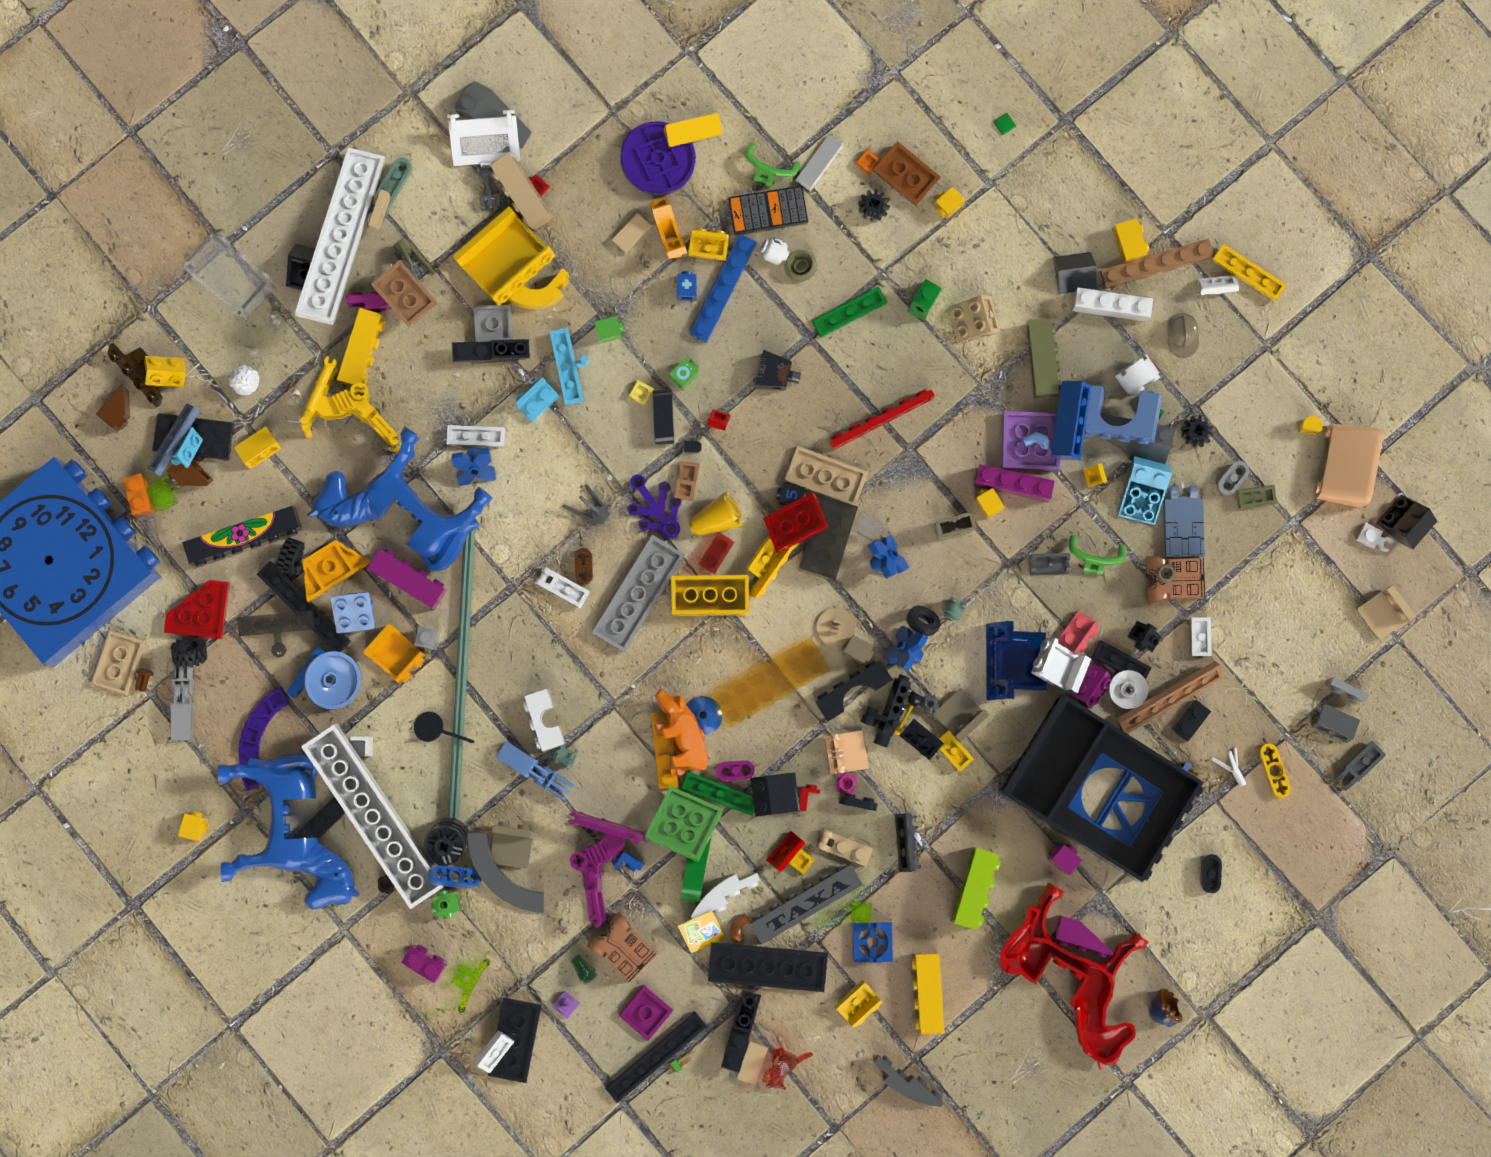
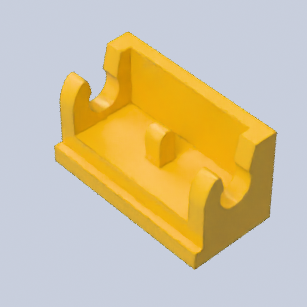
[234,426,282,469]

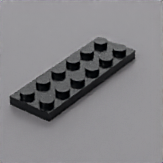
[708,942,828,992]

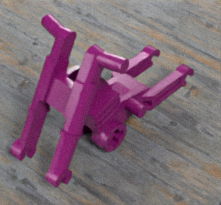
[568,811,649,928]

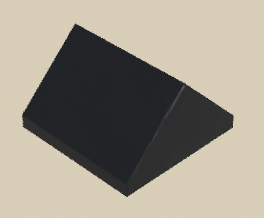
[1053,252,1097,294]

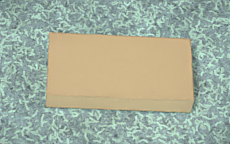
[612,213,651,254]
[737,1041,768,1085]

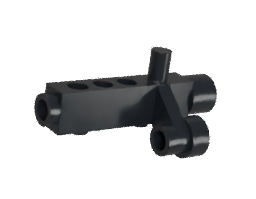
[860,674,911,748]

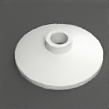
[1109,670,1148,709]

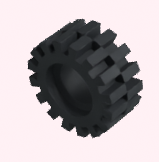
[276,537,305,575]
[170,636,208,668]

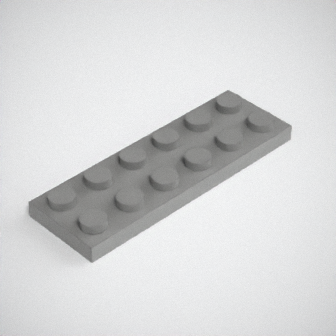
[592,535,685,653]

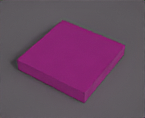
[619,985,674,1041]

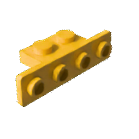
[745,537,799,599]

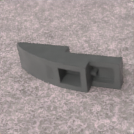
[873,1055,943,1107]

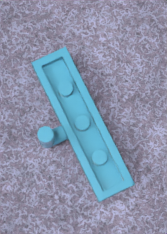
[549,328,589,406]

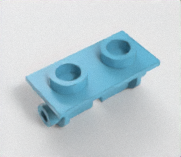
[171,427,203,468]

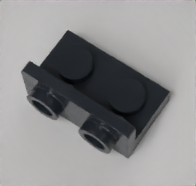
[899,719,944,760]

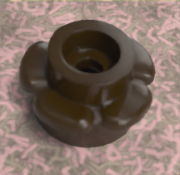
[377,875,396,894]

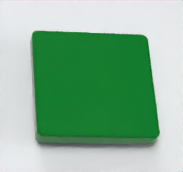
[994,113,1016,135]

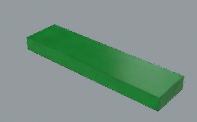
[812,286,887,339]
[680,771,754,816]

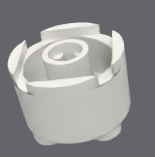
[1115,354,1160,396]

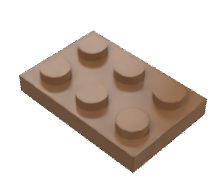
[371,260,438,328]

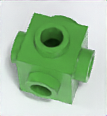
[431,890,462,920]

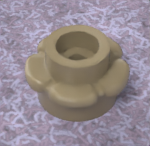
[1157,564,1176,583]

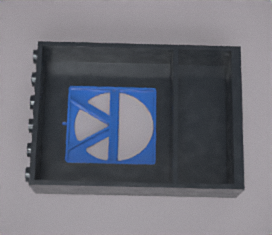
[998,694,1204,883]

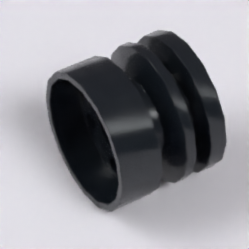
[424,817,469,866]

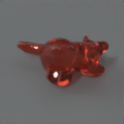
[762,1047,813,1090]

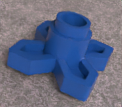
[452,448,496,486]
[868,535,909,579]
[882,626,928,671]

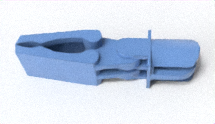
[496,741,574,801]

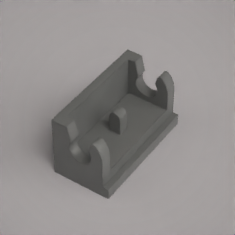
[1029,553,1071,575]
[1312,704,1360,743]

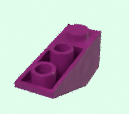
[1053,915,1113,958]

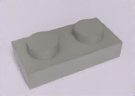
[1326,678,1369,704]

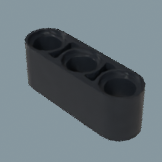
[653,389,674,445]

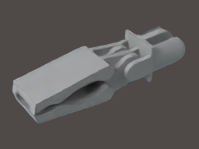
[171,665,195,741]

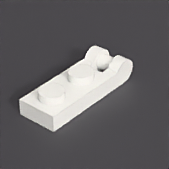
[534,566,590,608]

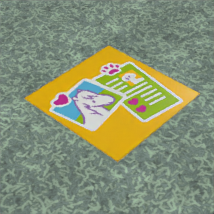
[678,911,725,953]

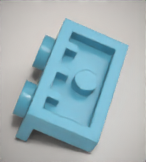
[515,378,560,423]

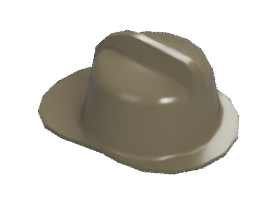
[1167,313,1199,358]

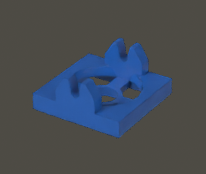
[853,922,893,963]

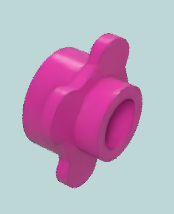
[836,773,857,794]

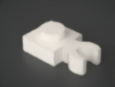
[1356,523,1393,552]

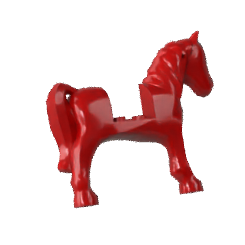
[1000,882,1149,1070]

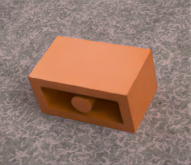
[122,473,157,518]

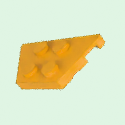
[302,540,371,603]

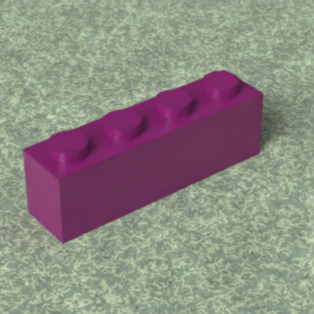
[974,464,1055,502]
[367,549,447,610]

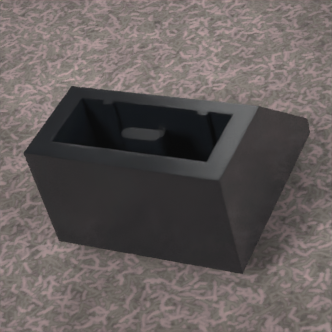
[1377,494,1437,550]

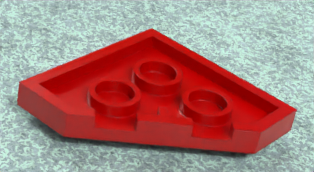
[164,580,230,639]

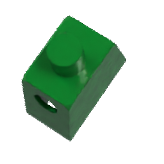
[908,279,942,321]

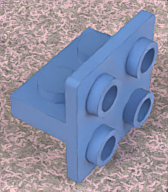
[331,591,375,633]

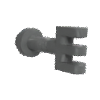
[478,167,501,211]

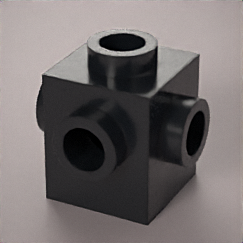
[1127,621,1162,653]

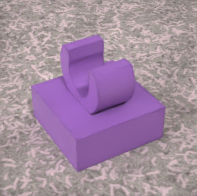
[552,991,580,1019]

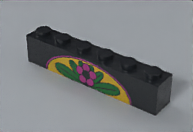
[182,506,303,568]

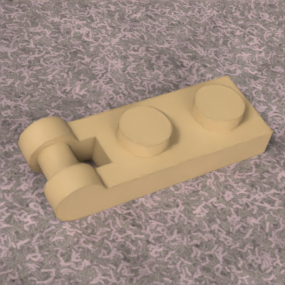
[816,829,873,866]

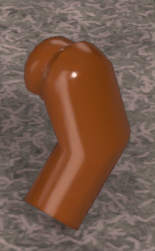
[730,913,750,943]

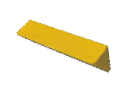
[663,113,722,147]

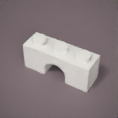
[523,689,566,752]

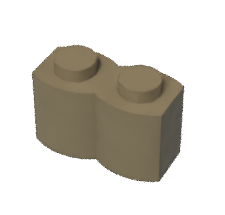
[934,513,976,540]

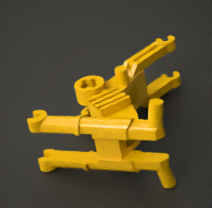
[300,356,400,453]

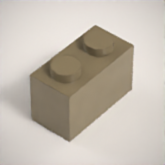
[842,635,874,665]

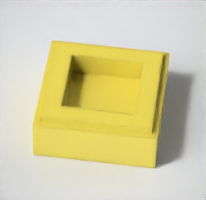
[628,380,654,406]

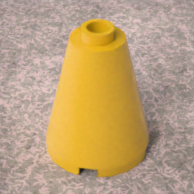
[689,491,744,536]

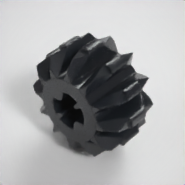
[858,189,890,222]
[1181,415,1214,448]

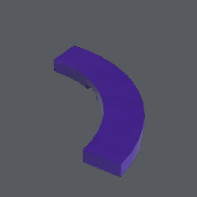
[238,687,290,791]

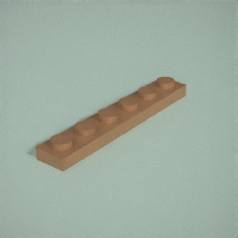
[1100,238,1215,289]
[1116,661,1224,734]

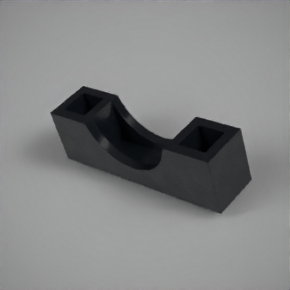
[815,660,893,722]

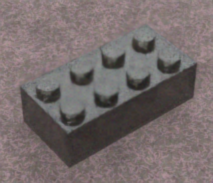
[798,495,858,582]

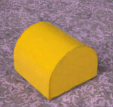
[1298,416,1322,435]

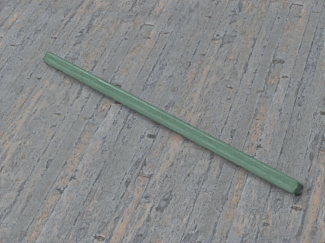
[448,529,475,820]

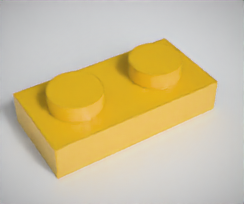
[939,730,974,772]

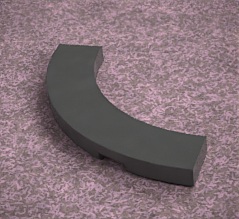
[467,832,544,913]

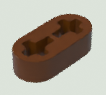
[575,548,593,585]

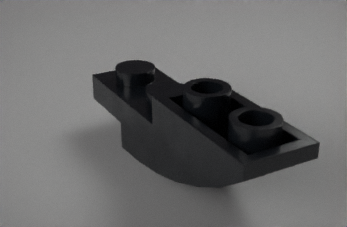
[451,339,530,364]
[720,990,761,1073]

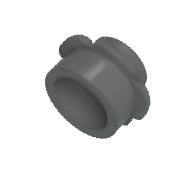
[920,694,939,713]

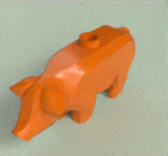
[654,688,708,777]

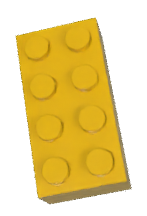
[671,575,749,616]

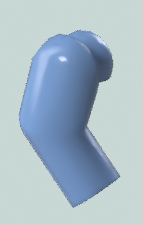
[1022,432,1051,449]

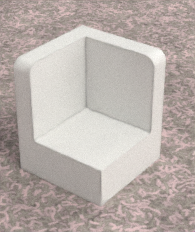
[350,736,373,757]

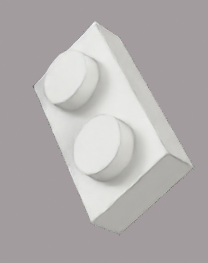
[1190,618,1212,656]
[474,1031,514,1073]

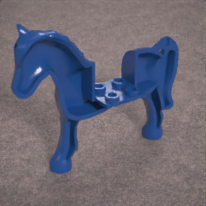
[307,426,493,572]
[218,753,360,910]

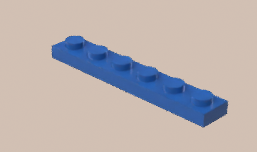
[690,234,757,343]

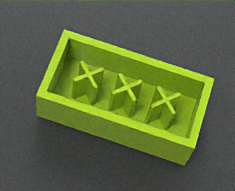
[951,847,1001,931]

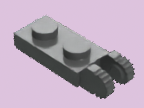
[1334,741,1386,791]

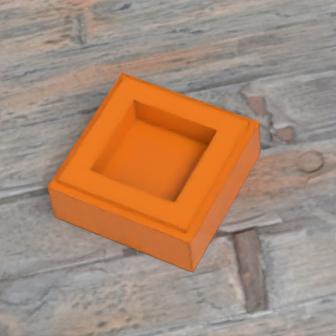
[855,149,881,176]

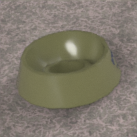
[784,250,817,282]

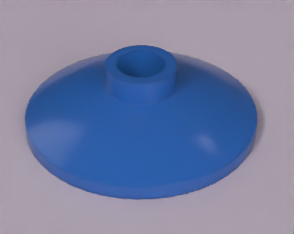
[687,696,723,735]

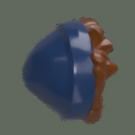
[1148,988,1183,1027]

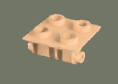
[825,730,869,775]

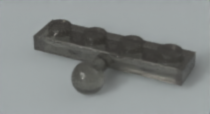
[237,610,315,658]

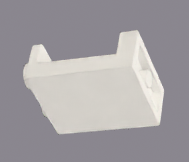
[1031,637,1091,694]

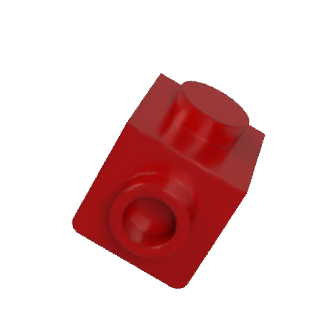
[798,784,821,812]

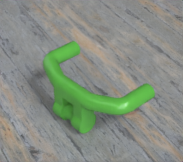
[744,143,801,188]
[1069,535,1126,576]

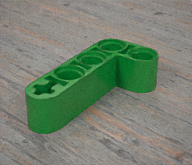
[681,835,712,903]

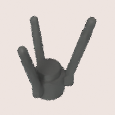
[563,484,611,525]

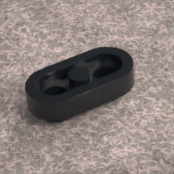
[838,793,878,811]
[1200,854,1222,893]

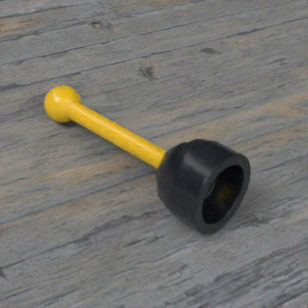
[894,690,925,735]

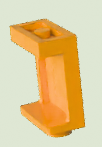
[363,623,425,684]

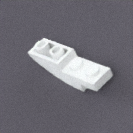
[691,873,760,919]

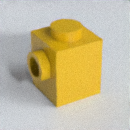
[935,186,965,219]
[178,810,209,841]

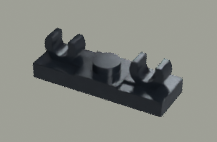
[895,813,921,872]

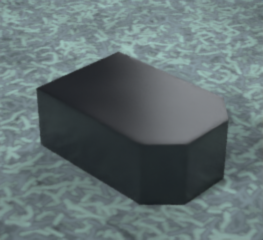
[684,441,702,453]

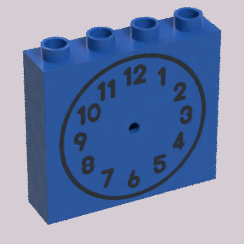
[0,457,161,667]

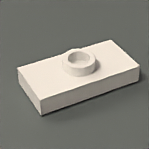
[1197,275,1239,295]

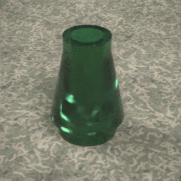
[570,954,597,985]

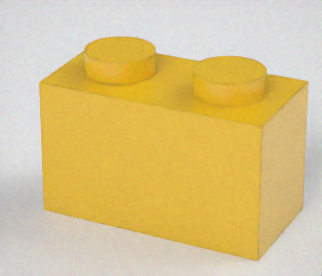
[1112,218,1149,263]

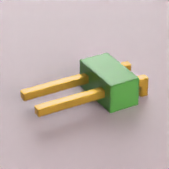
[669,1053,693,1073]

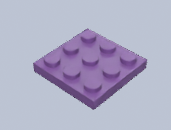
[1002,411,1060,471]

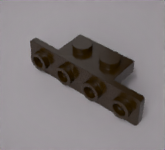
[107,343,163,407]

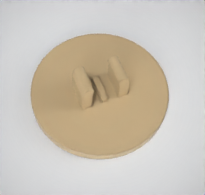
[817,608,855,647]

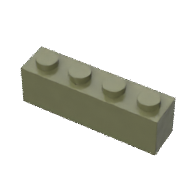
[1026,318,1062,398]

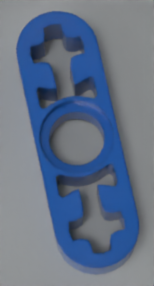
[287,647,325,699]
[427,865,481,888]

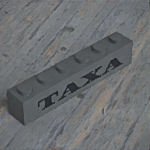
[750,863,863,944]

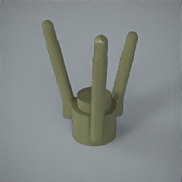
[393,239,436,274]

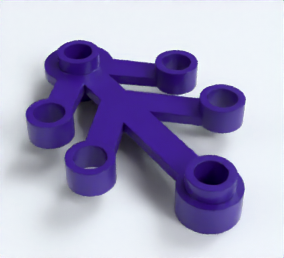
[627,474,681,539]

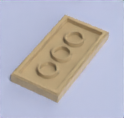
[784,446,868,508]

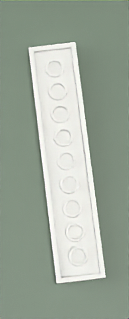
[295,148,385,325]

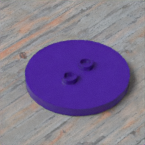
[620,121,696,196]

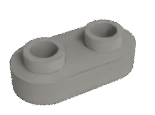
[1217,461,1250,496]

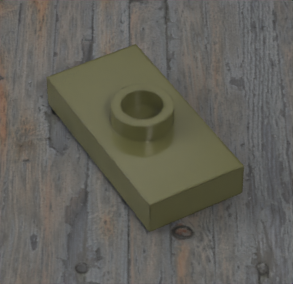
[1236,485,1278,510]

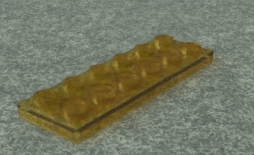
[711,637,831,728]

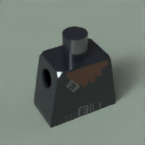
[755,350,801,390]

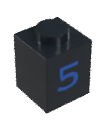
[776,483,805,506]

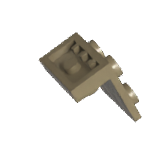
[933,688,989,742]

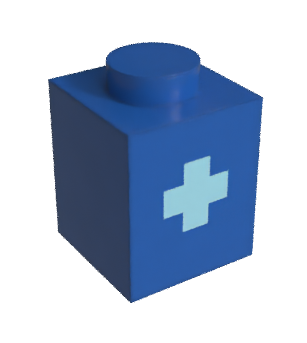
[677,271,697,301]

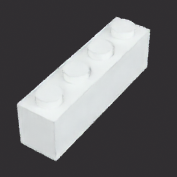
[1072,288,1153,322]

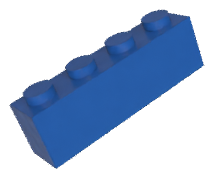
[1051,381,1091,460]

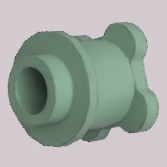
[942,597,967,622]
[553,745,579,770]

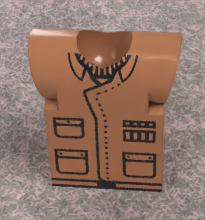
[1146,556,1206,604]
[587,910,658,982]

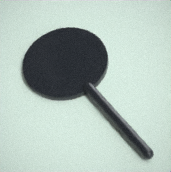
[414,711,475,744]

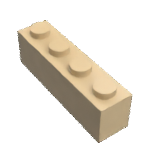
[490,152,554,230]

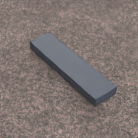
[147,403,200,476]

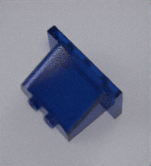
[986,621,1047,701]

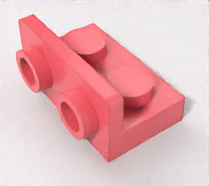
[1057,610,1099,654]

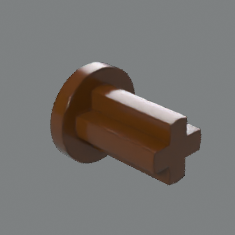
[135,668,154,692]

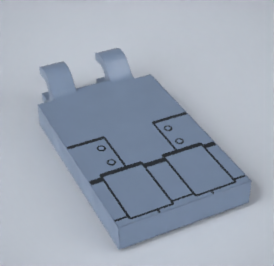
[1164,485,1205,557]

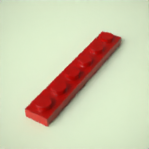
[829,389,935,451]

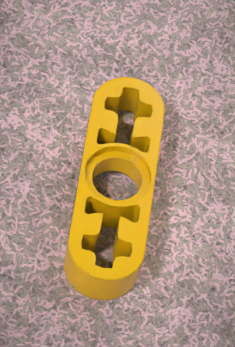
[1258,743,1291,798]

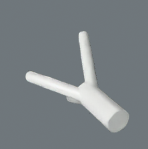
[1211,747,1246,786]

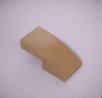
[674,461,700,501]

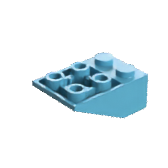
[1118,456,1172,525]

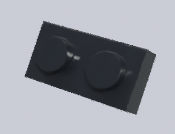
[1172,700,1211,742]

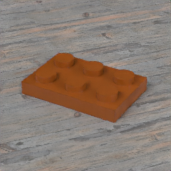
[873,141,941,206]

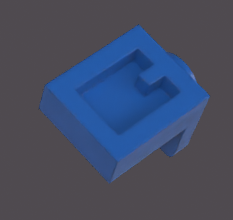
[613,851,645,872]

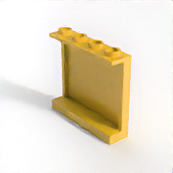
[452,207,555,306]

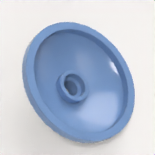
[304,651,361,709]

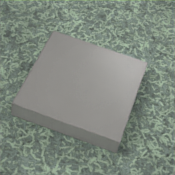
[473,304,513,342]

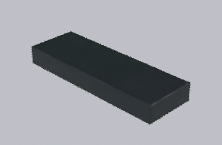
[1091,640,1152,680]

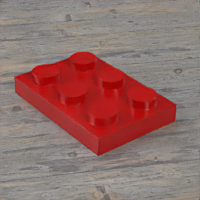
[763,492,829,553]

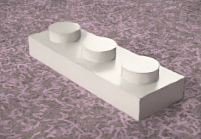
[447,425,506,447]

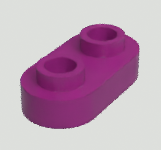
[716,760,755,781]

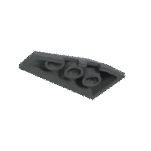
[454,81,532,149]
[1102,414,1176,464]

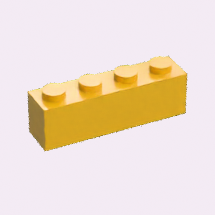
[337,308,386,387]
[911,952,944,1034]

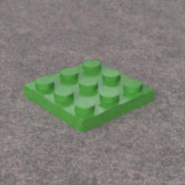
[645,786,723,862]

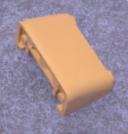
[1314,423,1384,508]

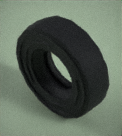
[906,605,941,636]

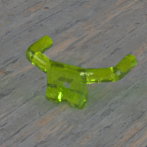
[451,957,490,1013]

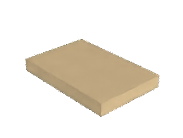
[91,630,147,696]

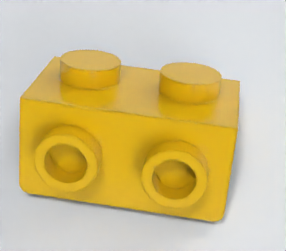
[688,228,729,261]
[144,356,186,387]
[834,980,882,1028]

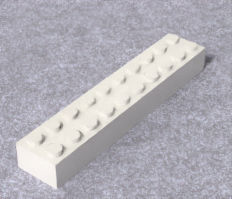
[301,724,444,909]

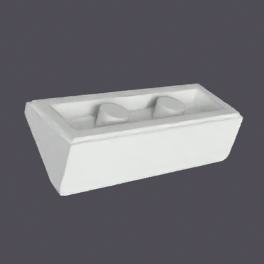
[795,136,843,192]

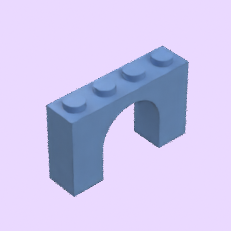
[1084,385,1162,445]

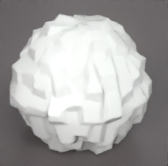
[228,365,260,395]

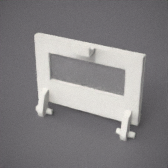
[447,110,521,168]

